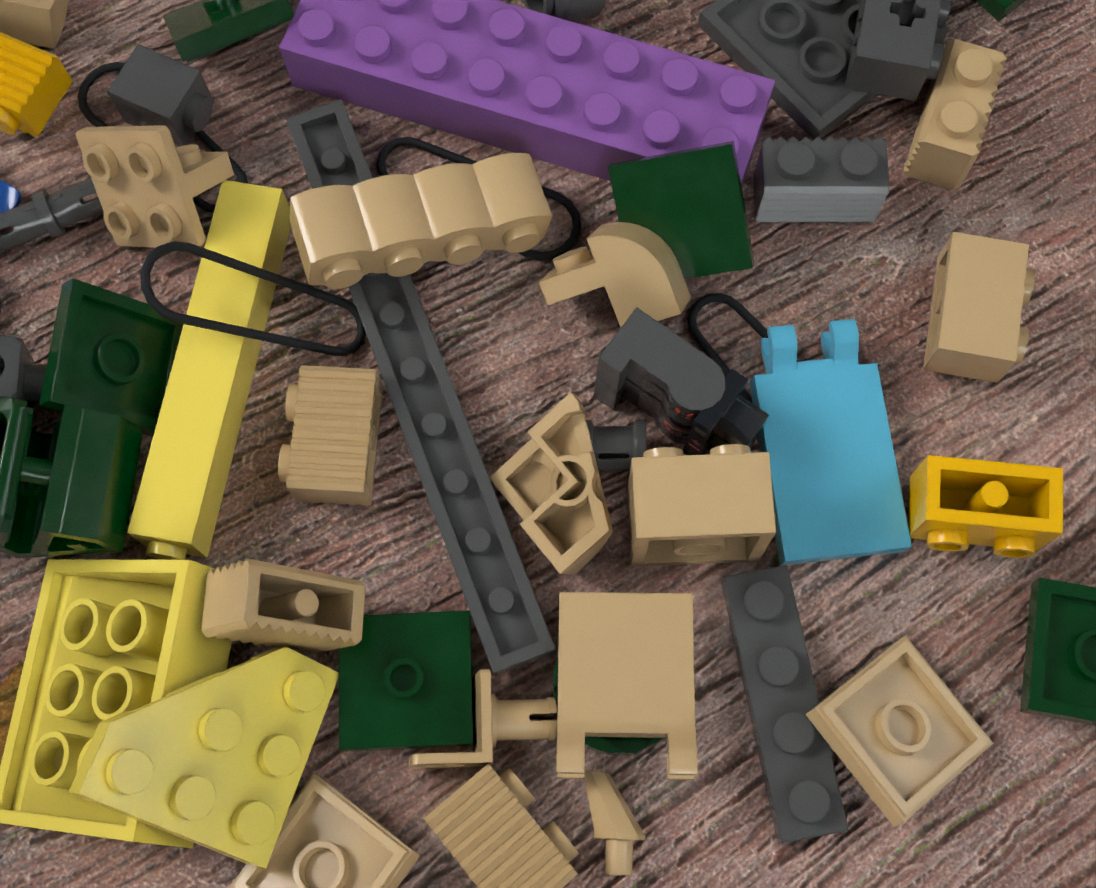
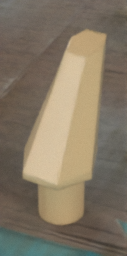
[585,770,645,876]

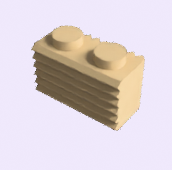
[903,39,1007,190]
[278,365,383,506]
[201,558,365,654]
[424,763,580,888]

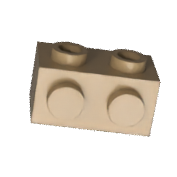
[923,232,1035,383]

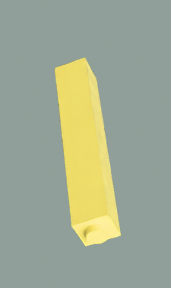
[127,180,291,560]

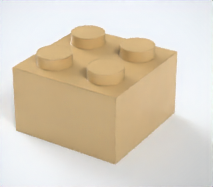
[627,444,776,567]

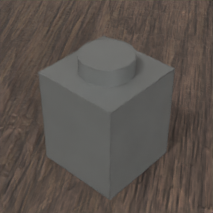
[107,44,214,146]

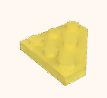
[68,646,339,869]

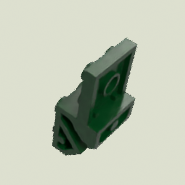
[0,398,143,558]

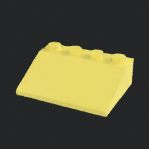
[0,559,232,848]

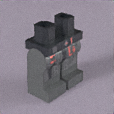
[593,307,769,455]

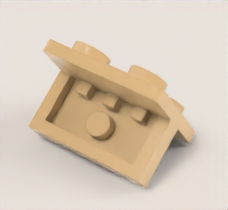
[76,125,234,248]

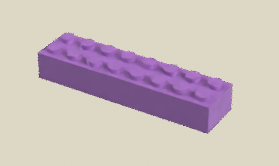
[279,0,775,188]

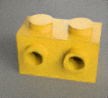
[908,455,1063,558]

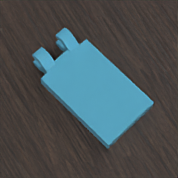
[749,319,912,566]

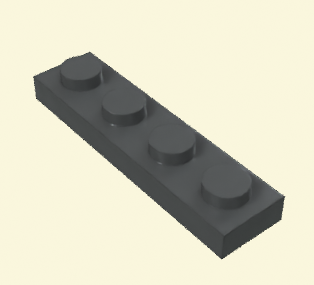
[721,565,849,844]

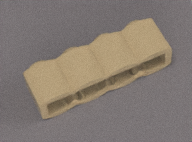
[289,153,552,289]

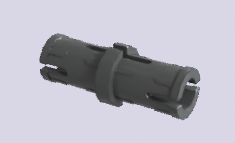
[0,177,104,254]

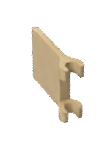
[556,592,698,780]

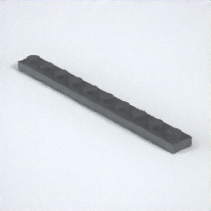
[286,99,556,677]

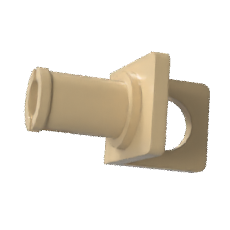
[409,669,557,770]

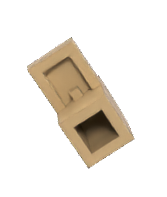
[539,222,691,328]

